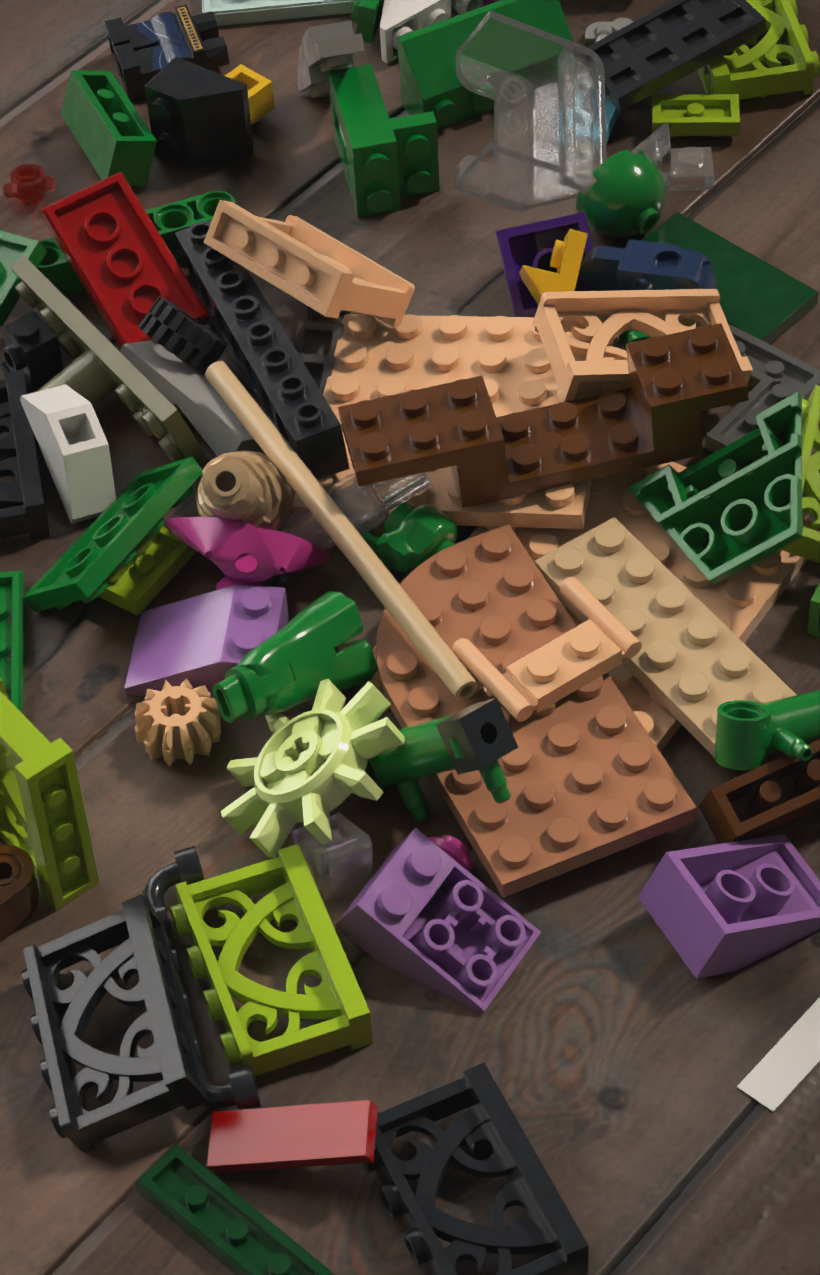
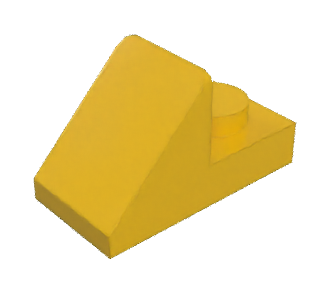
[519,229,588,305]

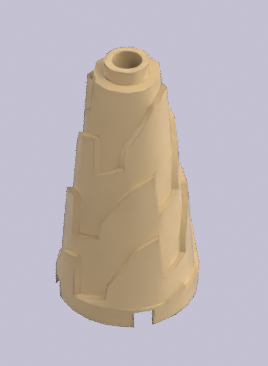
[195,450,294,532]

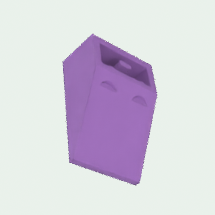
[335,828,541,1013]

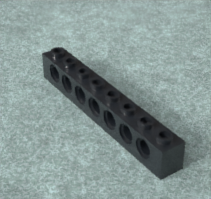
[175,220,350,480]

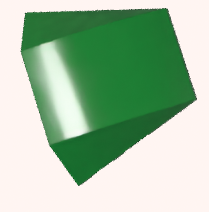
[628,392,803,585]

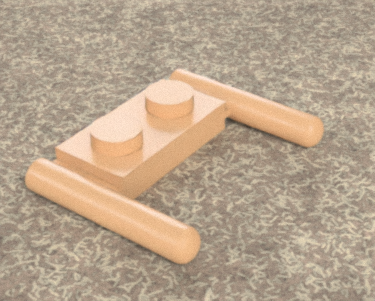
[452,577,642,722]

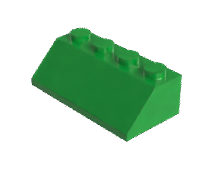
[397,0,575,129]

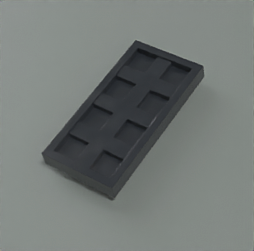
[574,0,767,111]

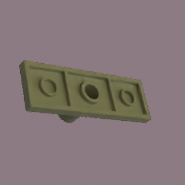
[10,255,210,468]

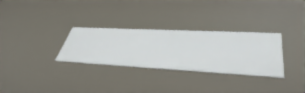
[737,997,820,1112]

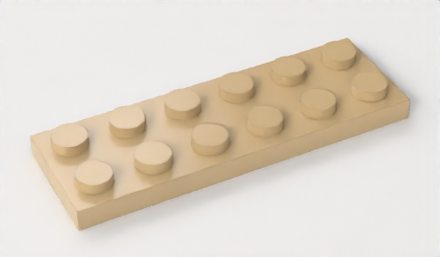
[534,517,796,758]

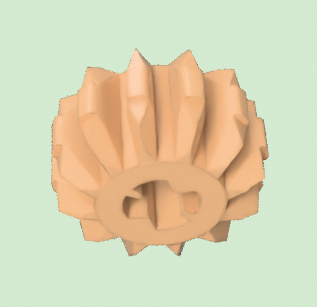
[134,678,222,767]

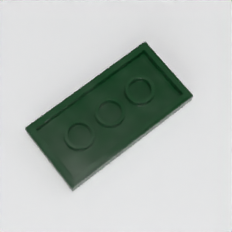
[641,212,819,344]

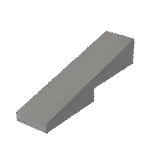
[120,340,266,457]

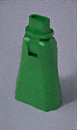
[213,591,378,723]

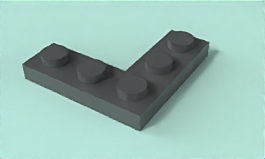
[705,324,820,453]

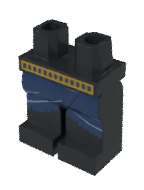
[105,4,230,102]

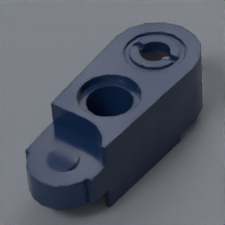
[579,240,718,291]

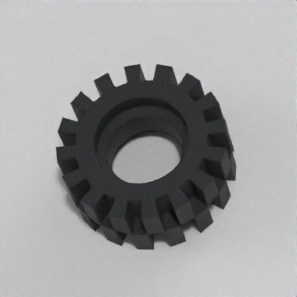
[138,296,228,375]

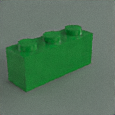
[61,70,157,186]

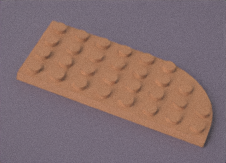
[376,524,697,898]

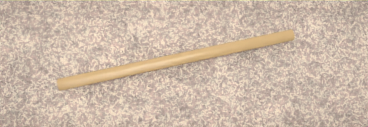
[205,361,478,701]

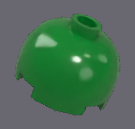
[575,149,667,240]

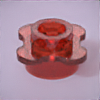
[3,164,56,206]

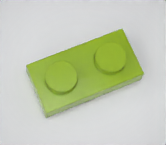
[652,94,740,137]
[98,525,196,616]

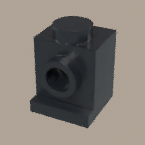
[0,311,63,394]

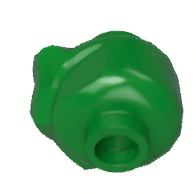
[361,501,458,575]

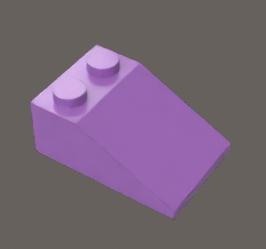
[124,585,289,698]
[638,834,820,979]

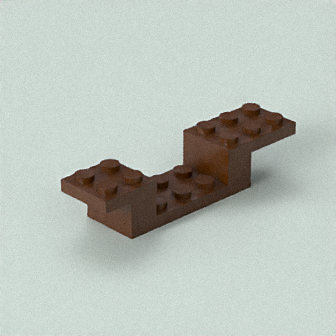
[338,323,749,508]

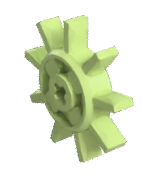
[221,679,405,858]

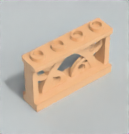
[203,200,415,327]
[532,289,753,404]

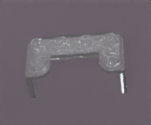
[455,11,607,211]

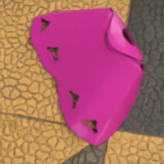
[163,517,332,582]

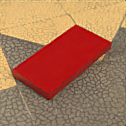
[41,172,210,347]

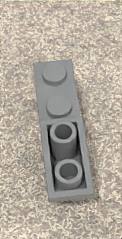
[297,20,365,98]

